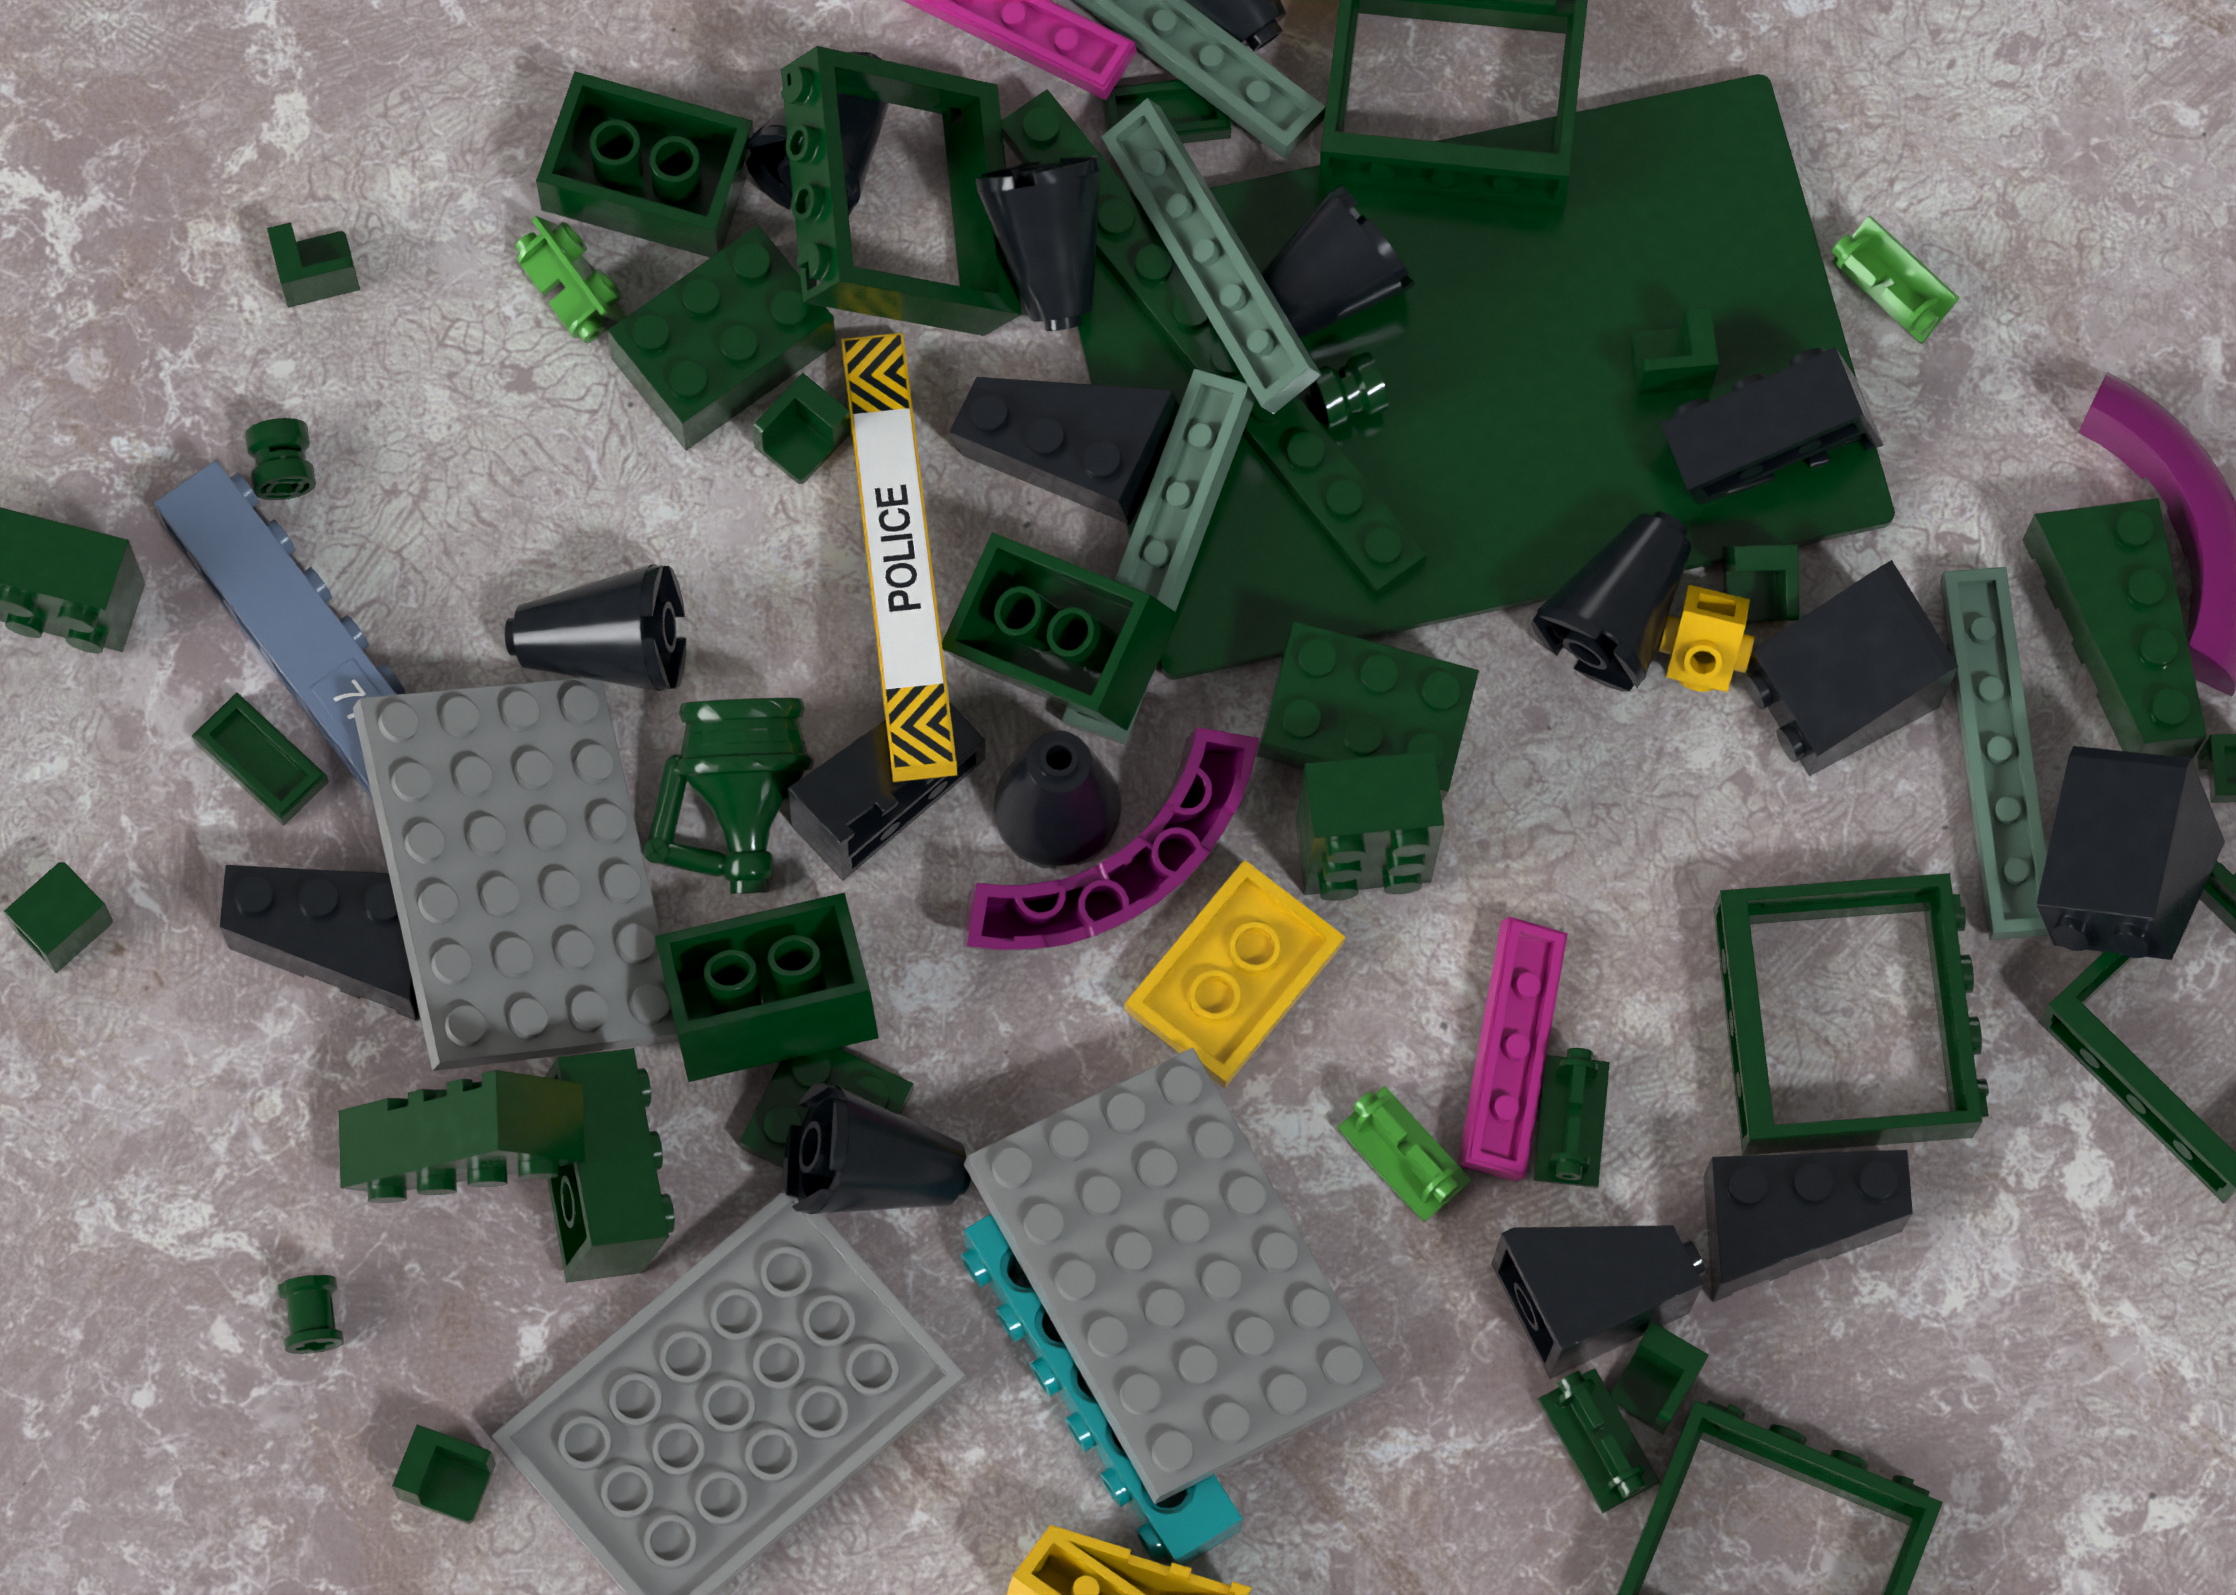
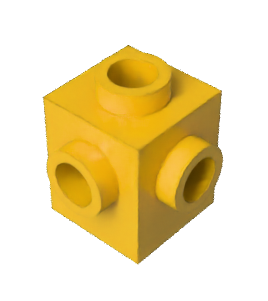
[1659,584,1755,693]

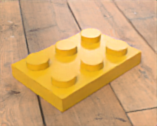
[1124,859,1345,1088]

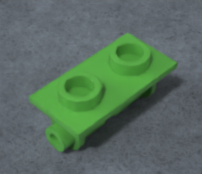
[1832,215,1960,344]
[515,216,627,343]
[1337,1086,1472,1223]

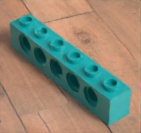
[960,1214,1243,1566]

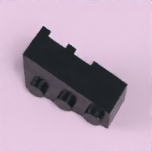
[220,865,417,1021]

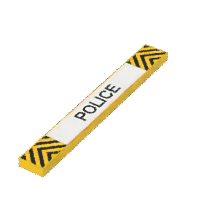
[841,333,957,782]

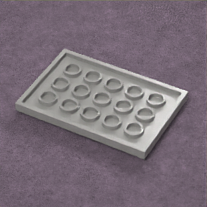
[353,678,678,1071]
[964,1048,1386,1504]
[492,1190,965,1595]

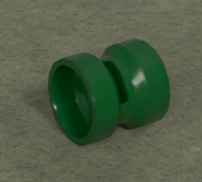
[1309,352,1388,430]
[245,418,316,500]

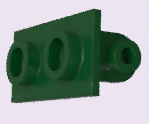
[1533,1048,1610,1188]
[1537,1368,1660,1514]

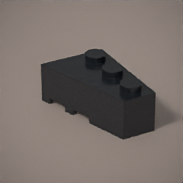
[1661,347,1884,505]
[949,377,1180,525]
[788,702,985,881]
[1703,1150,1913,1302]

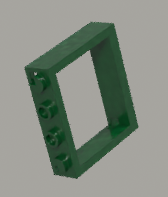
[1319,0,1588,208]
[781,46,1022,336]
[2038,861,2236,1204]
[1713,873,1989,1156]
[1616,1400,1943,1595]

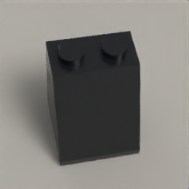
[1744,560,1958,776]
[2036,746,2225,960]
[1491,1225,1706,1379]

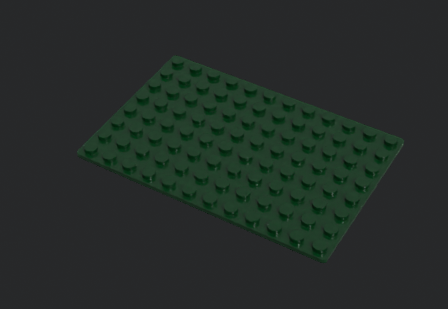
[1077,74,1895,680]

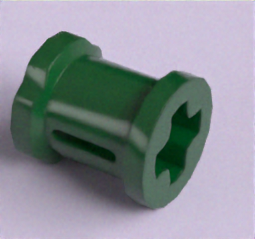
[277,1275,344,1354]

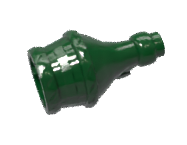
[643,698,814,894]

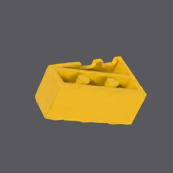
[1007,1524,1253,1595]

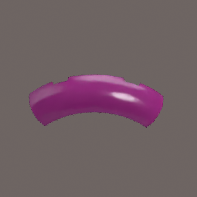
[2078,372,2236,697]
[964,727,1259,951]

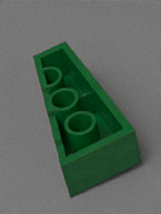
[2022,498,2207,760]
[338,1070,585,1203]

